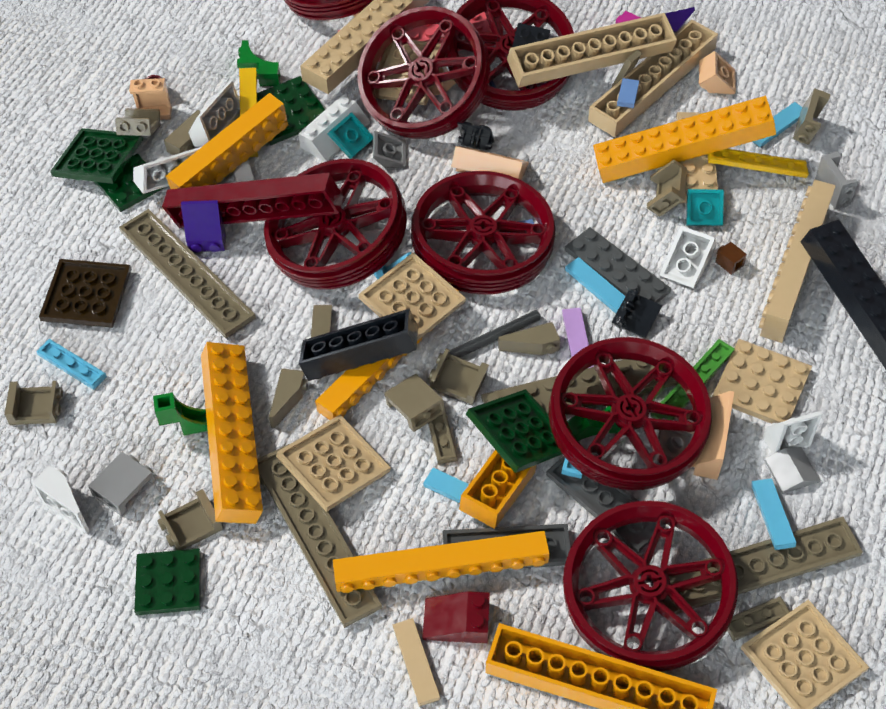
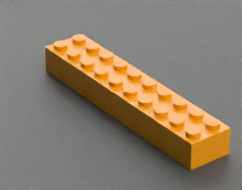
[593,95,776,183]
[201,342,263,524]
[485,623,717,709]

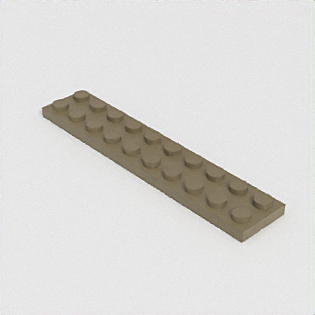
[119,209,256,338]
[481,360,678,415]
[257,444,382,628]
[652,516,863,614]

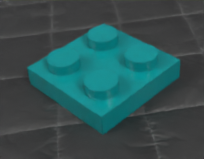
[327,112,373,159]
[686,189,724,226]

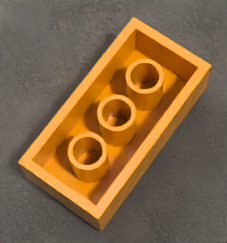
[459,450,537,529]

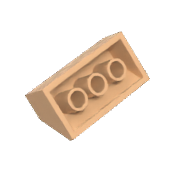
[451,146,529,180]
[692,391,734,480]

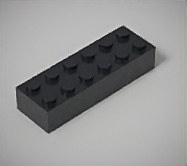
[299,309,418,381]

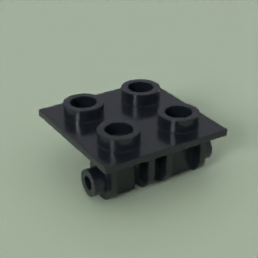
[512,23,551,47]
[458,122,495,150]
[612,290,663,338]

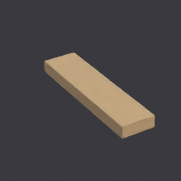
[392,618,440,707]

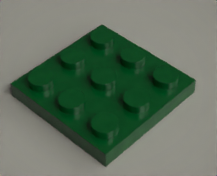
[95,153,165,212]
[134,548,201,616]

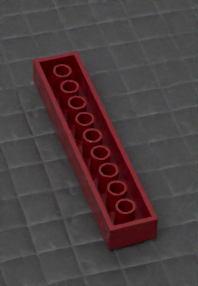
[162,173,344,228]

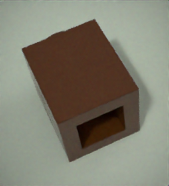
[716,241,747,275]

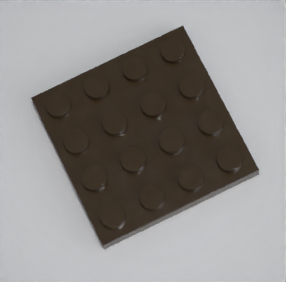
[39,259,132,328]

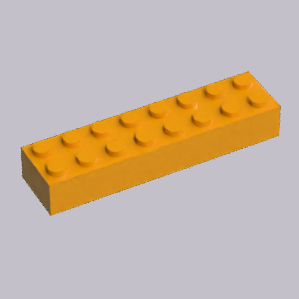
[166,93,288,189]

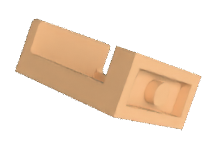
[129,78,172,120]

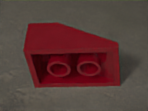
[422,591,490,644]

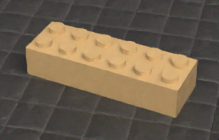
[675,112,718,203]

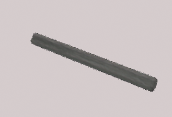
[449,310,541,358]

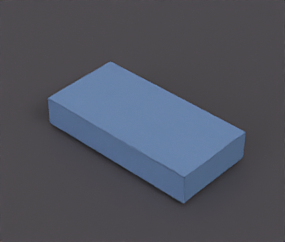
[617,78,639,108]

